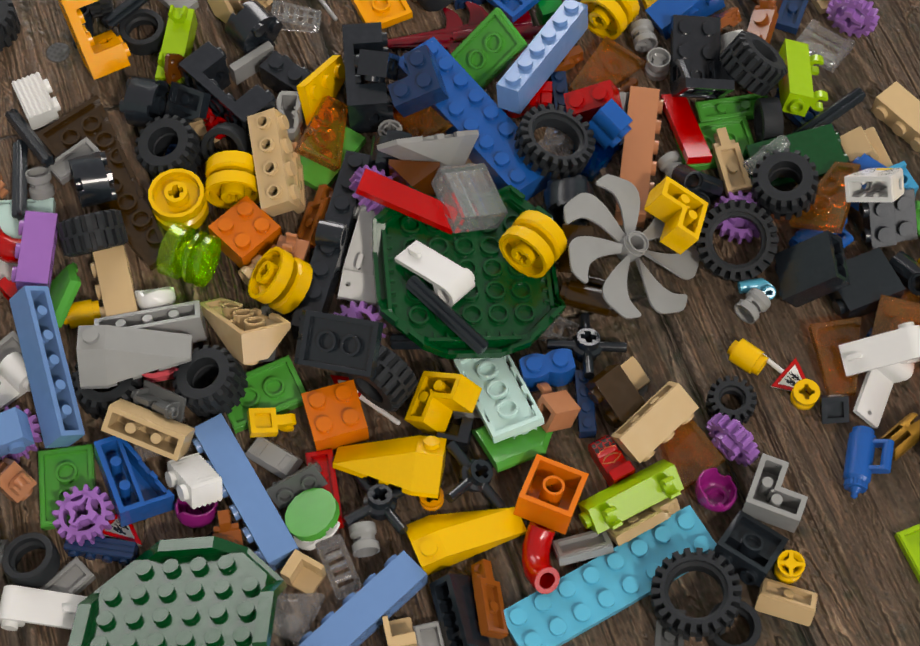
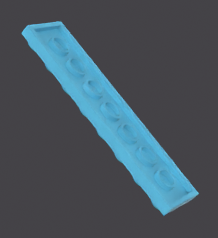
[503,505,716,646]

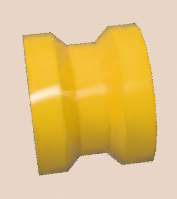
[790,379,820,410]
[773,550,806,584]

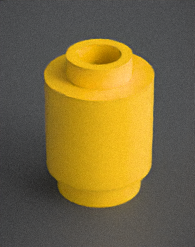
[64,299,101,329]
[727,338,769,376]

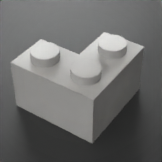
[742,453,808,533]

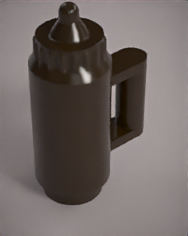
[560,275,619,317]

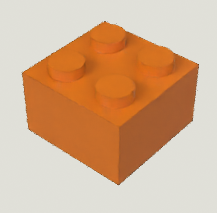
[208,195,282,269]
[301,379,370,451]
[513,454,589,535]

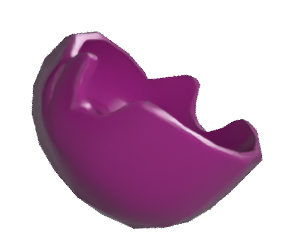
[695,468,737,513]
[174,497,218,528]

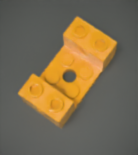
[57,0,131,80]

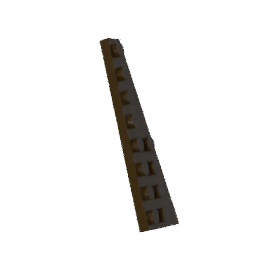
[36,95,172,271]

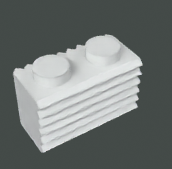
[11,72,61,130]
[165,452,223,510]

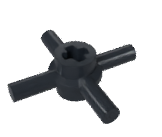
[547,313,627,379]
[445,440,506,509]
[342,475,408,535]

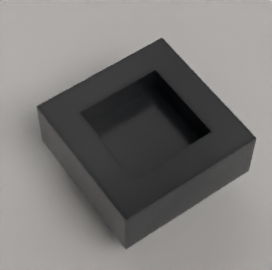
[820,394,850,424]

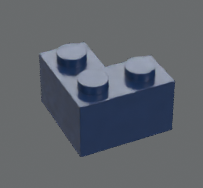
[387,45,449,117]

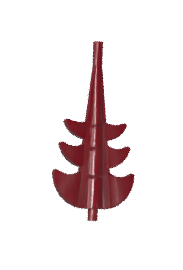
[387,1,544,61]

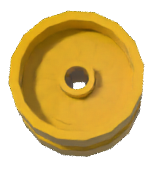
[580,0,640,40]
[204,150,259,210]
[148,168,209,234]
[499,210,567,278]
[248,246,313,315]

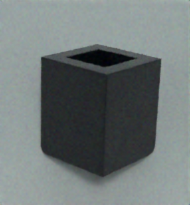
[436,417,473,454]

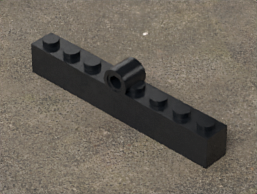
[291,150,371,340]

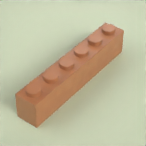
[614,86,664,228]

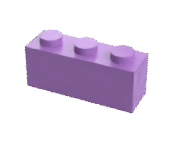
[11,211,59,292]

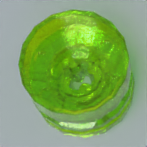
[157,223,221,288]

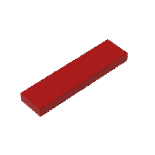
[660,94,712,164]
[355,168,461,234]

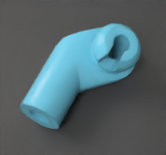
[737,278,776,300]

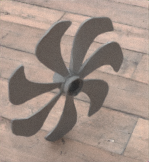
[563,174,700,319]

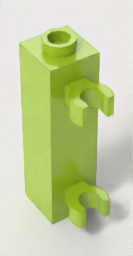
[155,5,198,94]
[779,38,828,117]
[578,459,684,534]

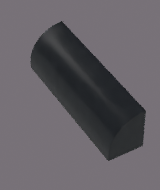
[429,573,491,646]

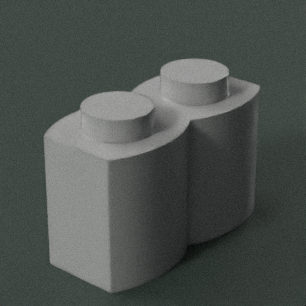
[276,91,304,146]

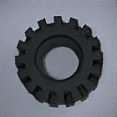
[706,375,757,425]

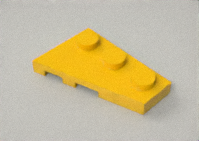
[296,55,346,132]

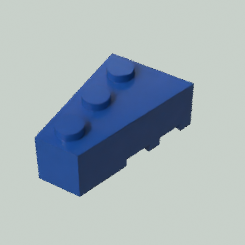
[645,0,725,40]
[93,436,174,527]

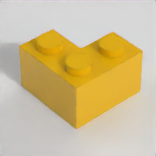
[644,176,709,255]
[404,371,482,435]

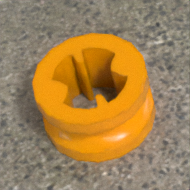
[419,487,444,511]

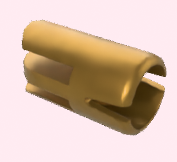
[879,412,920,461]

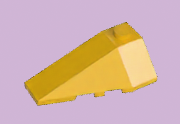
[333,435,447,499]
[406,507,527,576]

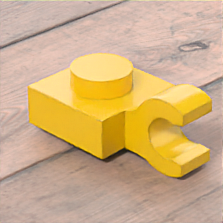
[247,407,296,438]

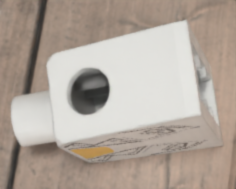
[844,168,904,203]

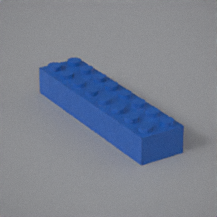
[397,36,551,201]

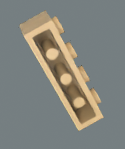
[247,108,301,217]

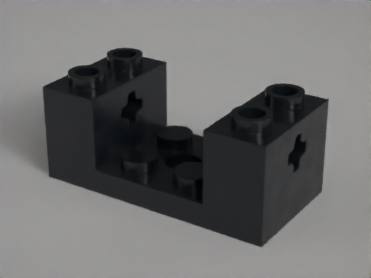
[342,22,394,133]
[178,41,276,138]

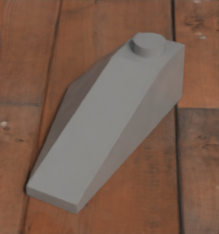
[377,130,479,175]
[76,325,193,389]

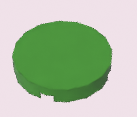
[285,488,340,542]

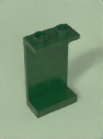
[742,123,850,188]

